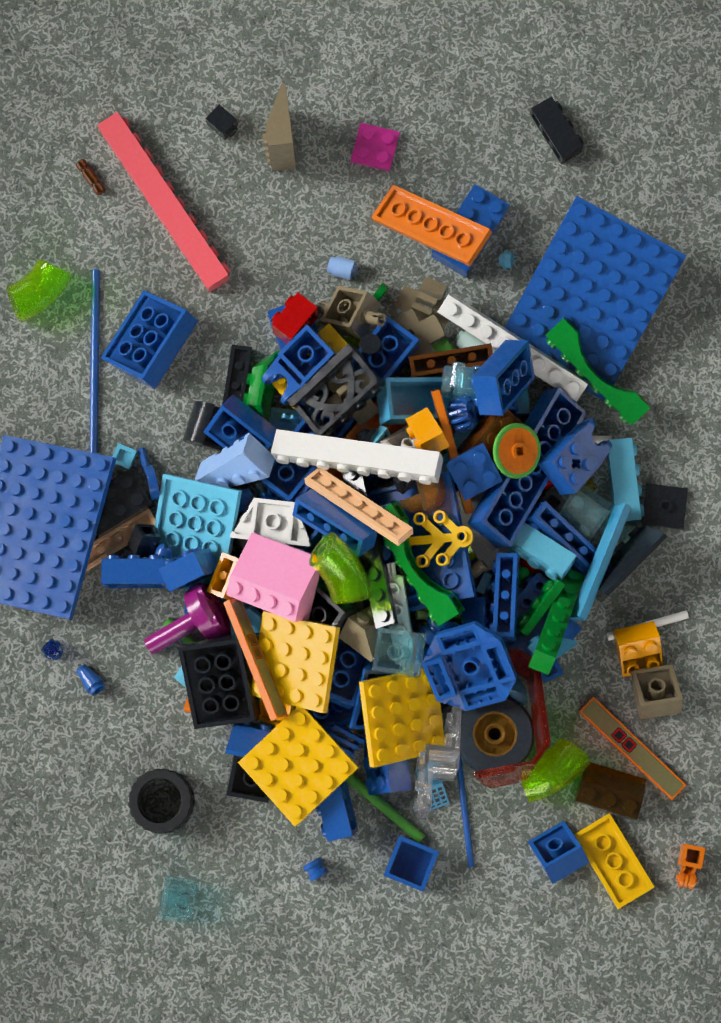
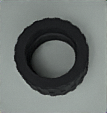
[128,769,195,833]

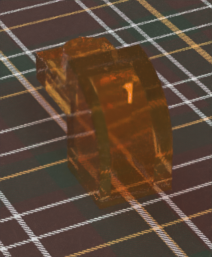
[400,474,445,513]

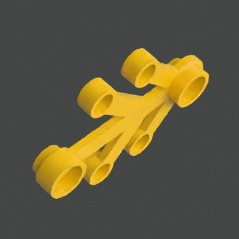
[409,510,473,568]

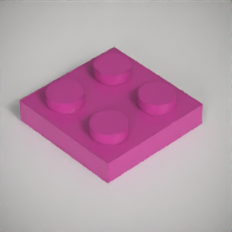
[351,123,400,172]

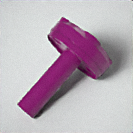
[144,582,231,655]

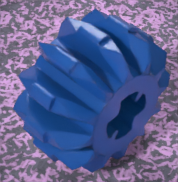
[447,396,478,433]

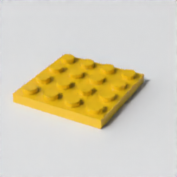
[251,611,340,713]
[359,668,446,768]
[238,707,359,827]

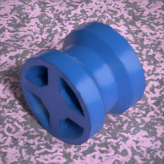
[303,857,329,882]

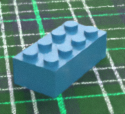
[377,377,464,425]

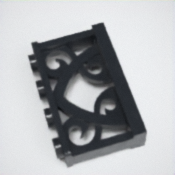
[287,344,385,437]

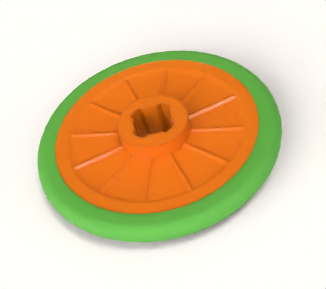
[493,423,541,479]

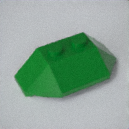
[243,351,280,422]

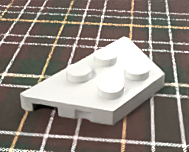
[230,498,311,547]

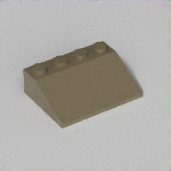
[262,83,296,171]

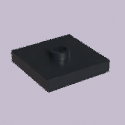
[642,483,688,530]

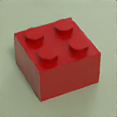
[271,292,318,344]

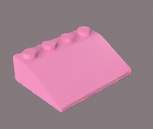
[226,533,323,622]

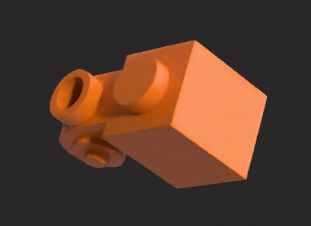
[676,843,705,889]

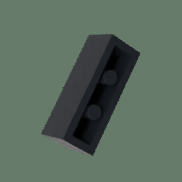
[530,96,584,164]

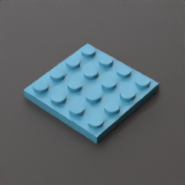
[154,474,242,564]

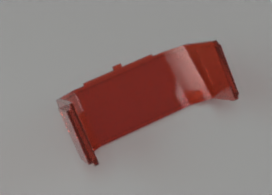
[468,649,551,788]

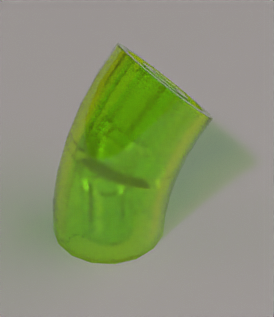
[6,258,73,323]
[309,532,372,604]
[519,738,591,803]

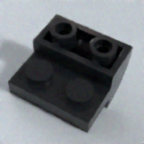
[182,401,223,452]

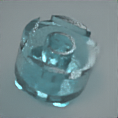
[441,362,481,401]

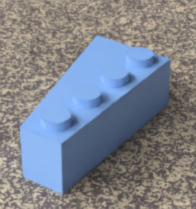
[195,433,275,488]

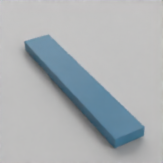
[570,503,631,621]

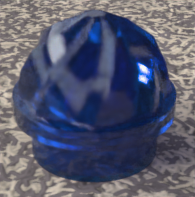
[41,639,63,660]

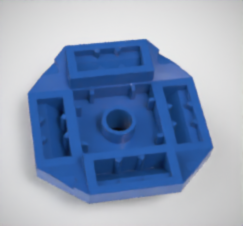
[421,621,518,711]

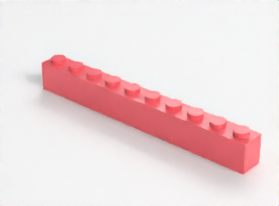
[97,112,230,293]

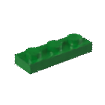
[517,579,566,636]

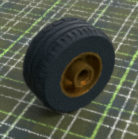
[454,697,535,776]

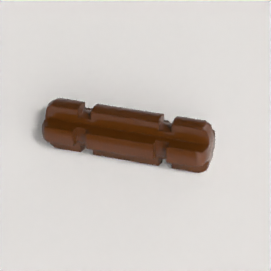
[76,159,106,195]

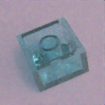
[559,485,614,542]

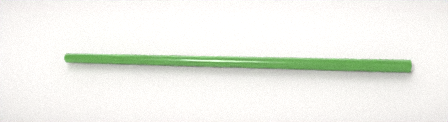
[163,617,425,843]

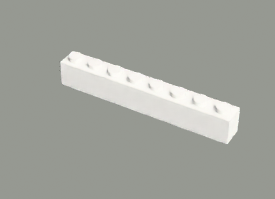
[437,293,590,402]
[271,429,443,485]

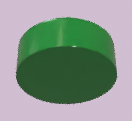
[373,283,389,301]

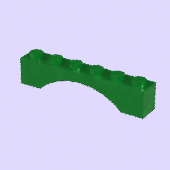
[545,317,651,425]
[382,501,465,626]
[528,569,585,675]

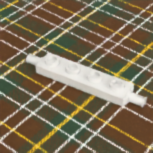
[386,562,417,672]

